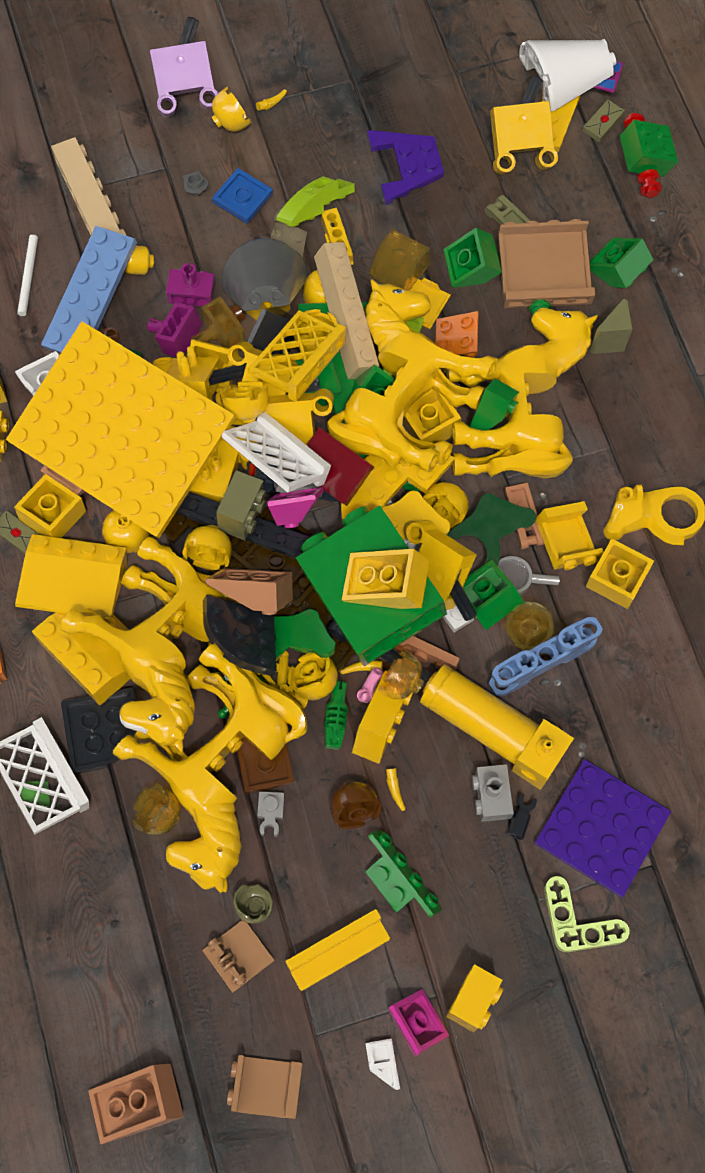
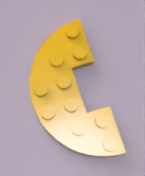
[341,455,455,528]

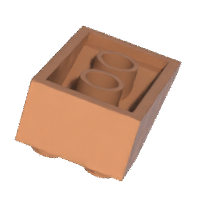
[206,568,293,615]
[88,1064,184,1144]

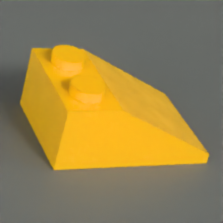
[342,549,430,609]

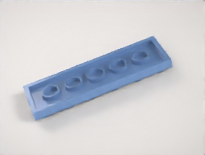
[41,226,137,354]

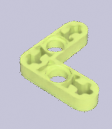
[544,876,629,952]

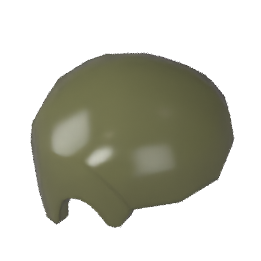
[233,884,273,924]

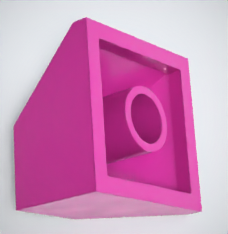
[267,487,324,528]

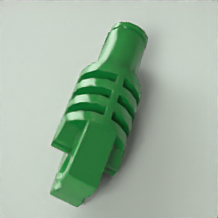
[324,681,348,750]

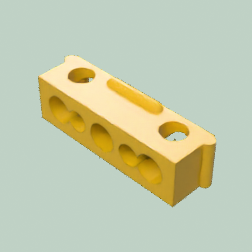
[320,208,353,265]

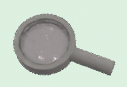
[498,556,559,595]

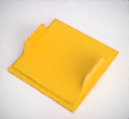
[404,276,451,329]

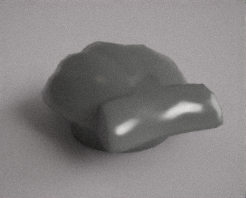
[182,170,209,195]

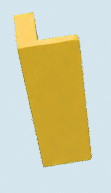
[285,909,390,991]

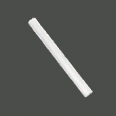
[17,235,38,316]

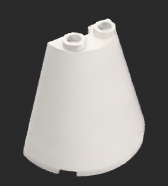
[519,39,616,112]

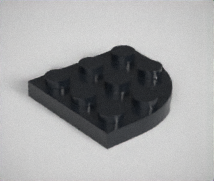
[203,595,277,677]
[61,687,137,775]

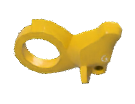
[603,484,705,545]
[383,491,450,542]

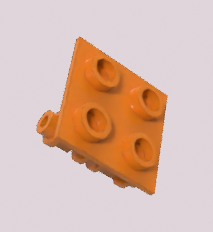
[435,311,479,358]

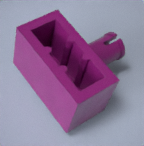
[166,263,216,309]
[147,302,202,357]

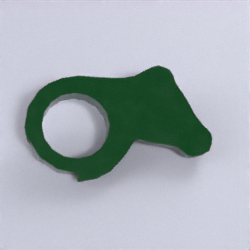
[447,493,537,577]

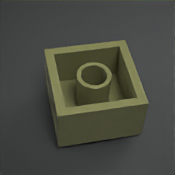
[216,470,266,540]

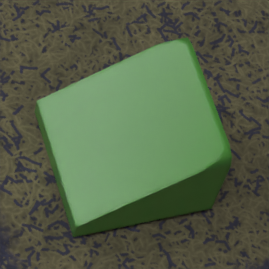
[21,781,51,810]

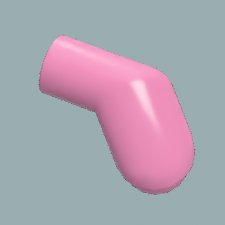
[357,667,383,703]

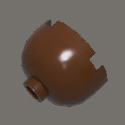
[330,781,382,829]

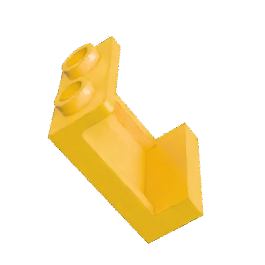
[535,501,604,570]

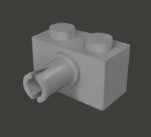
[471,764,514,822]

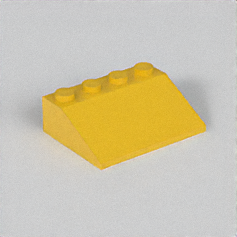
[15,534,128,617]
[32,613,131,706]

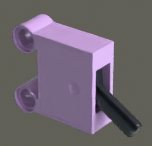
[150,17,218,117]

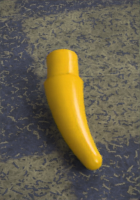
[256,89,287,111]
[340,661,383,674]
[386,768,405,811]

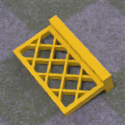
[248,310,346,402]

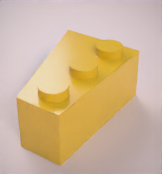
[352,671,413,764]

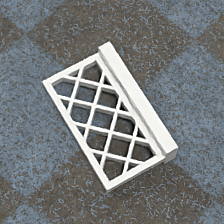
[222,412,331,492]
[0,717,89,835]

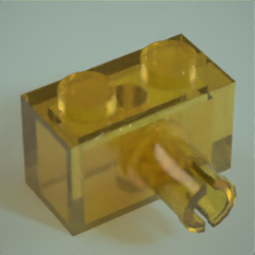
[191,296,246,348]

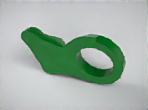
[274,609,336,661]

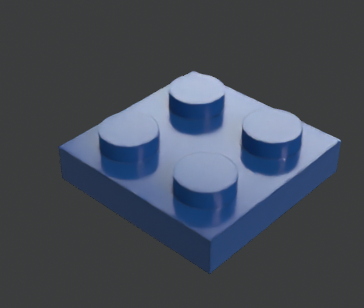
[212,168,273,224]

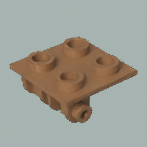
[202,921,275,993]

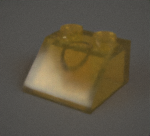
[369,229,430,291]

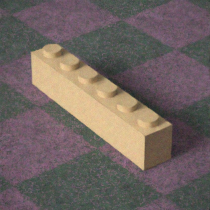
[51,137,126,236]
[314,242,379,379]

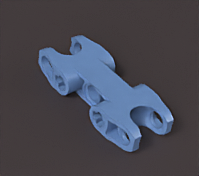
[488,617,603,696]

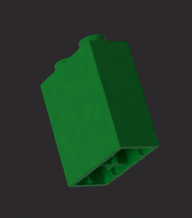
[296,505,447,667]

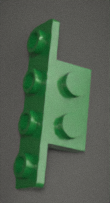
[365,830,442,917]

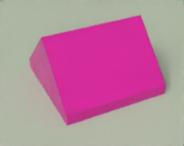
[388,989,450,1057]

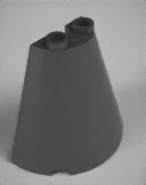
[221,238,309,311]

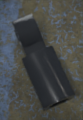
[507,794,537,840]

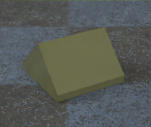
[590,299,632,354]

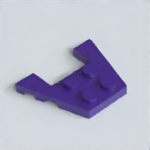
[367,130,444,205]

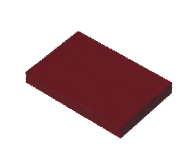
[307,427,374,506]

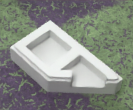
[365,1039,400,1090]

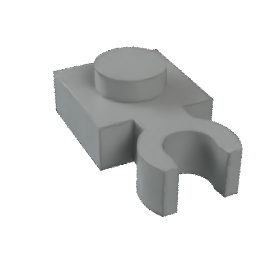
[257,792,284,837]

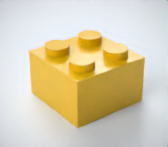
[403,389,462,443]
[14,474,86,538]
[586,539,654,609]
[446,964,504,1033]

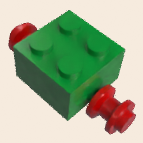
[619,113,678,198]

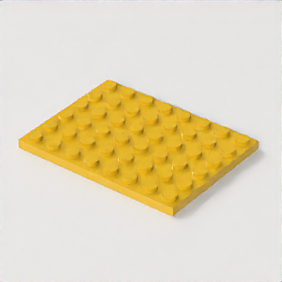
[6,321,236,538]

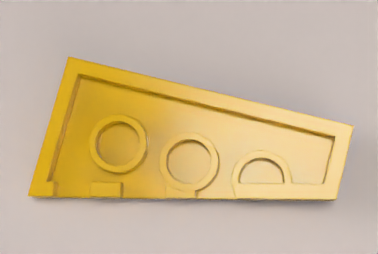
[542,94,580,152]

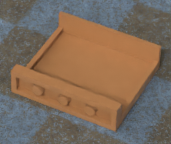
[498,219,595,308]

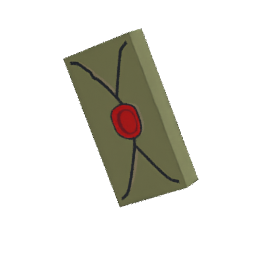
[582,100,625,142]
[0,510,39,555]

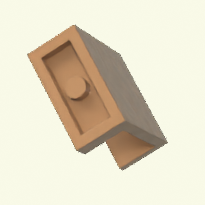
[227,1055,303,1119]

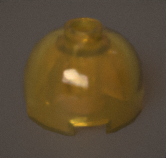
[506,601,555,650]
[378,648,424,700]
[132,783,181,836]

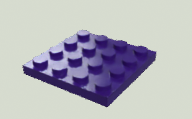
[534,759,671,898]

